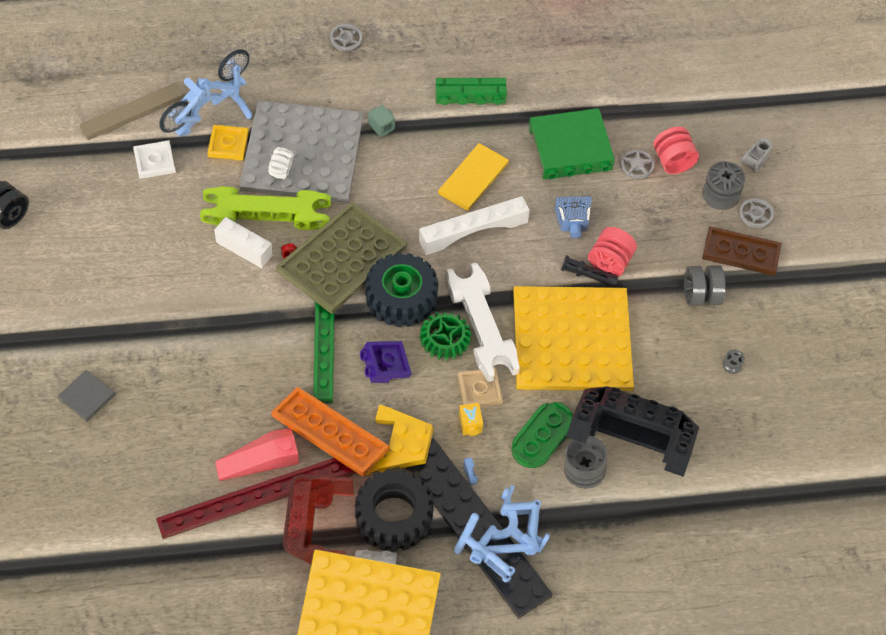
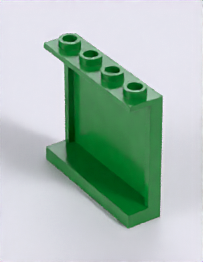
[529,108,615,180]

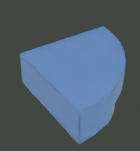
[463,457,477,485]

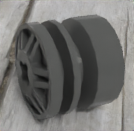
[702,161,746,210]
[564,436,607,489]

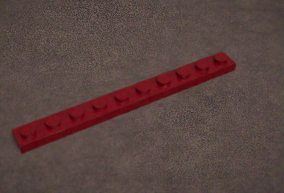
[156,458,357,539]

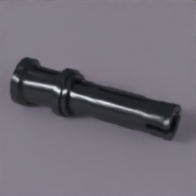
[561,255,619,288]

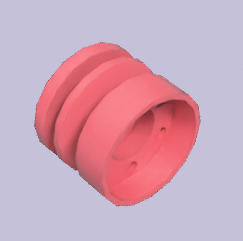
[653,126,699,174]
[588,227,637,276]

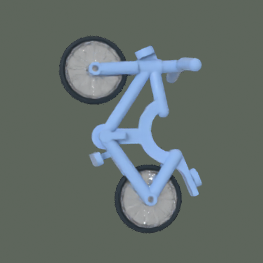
[159,49,253,137]

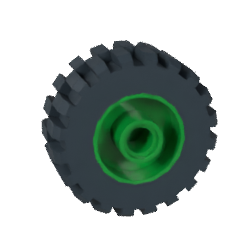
[366,253,439,327]

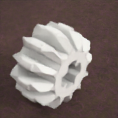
[268,147,294,179]

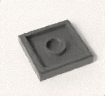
[58,370,115,422]

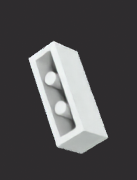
[214,217,273,268]

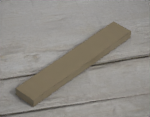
[79,82,185,140]

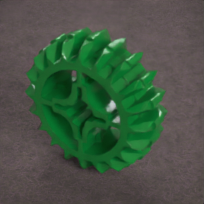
[419,311,472,361]

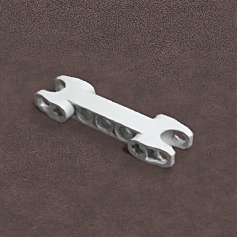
[446,262,519,382]

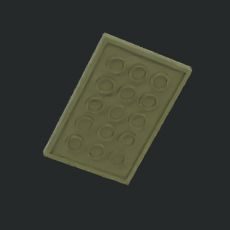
[276,202,408,314]

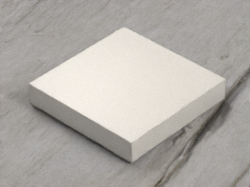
[133,140,176,179]

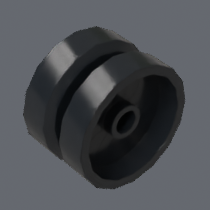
[0,181,29,229]

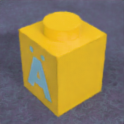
[458,403,483,436]

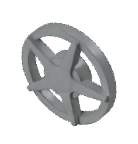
[330,24,362,52]
[621,149,655,179]
[739,198,774,228]

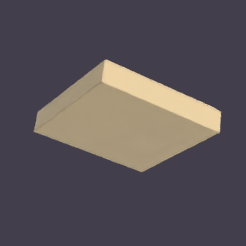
[457,367,503,407]

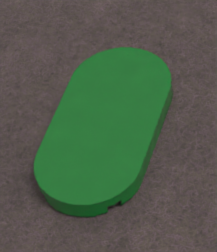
[511,402,573,468]

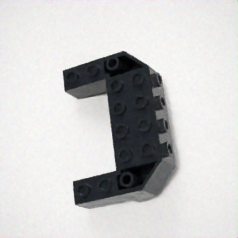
[566,386,699,477]

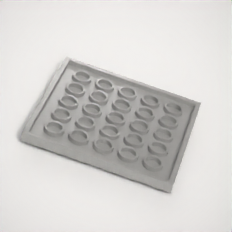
[239,100,364,203]

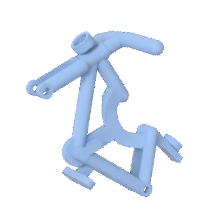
[454,485,550,582]

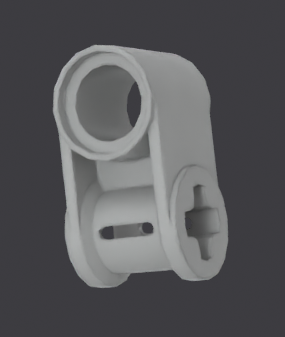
[741,138,772,172]

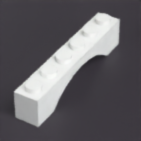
[419,196,530,255]

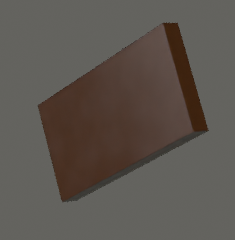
[702,226,782,276]

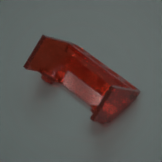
[283,474,354,565]

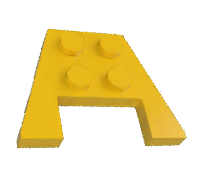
[366,405,434,475]

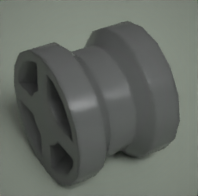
[723,350,745,374]

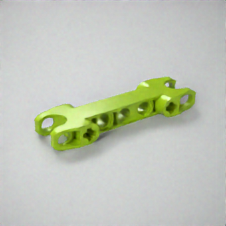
[200,186,331,230]

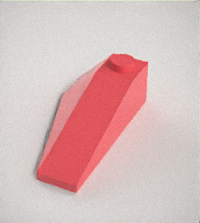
[215,428,299,481]

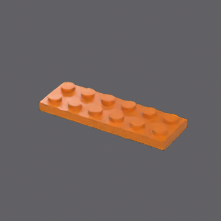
[271,387,389,477]

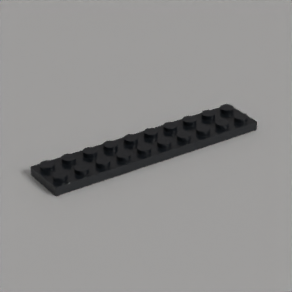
[406,438,553,619]

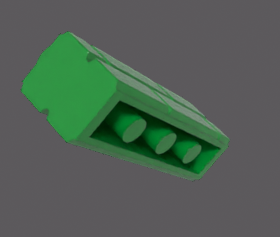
[435,78,507,105]

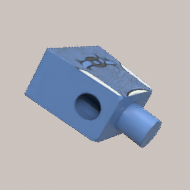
[555,196,591,238]

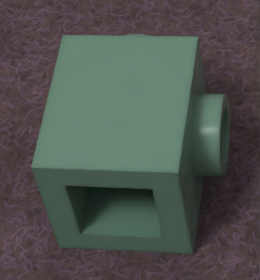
[368,105,395,137]

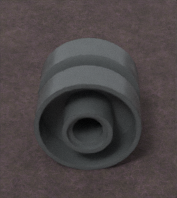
[684,265,725,306]

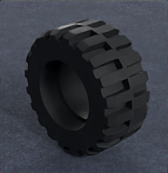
[355,469,434,552]

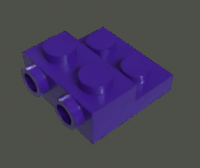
[360,341,412,383]

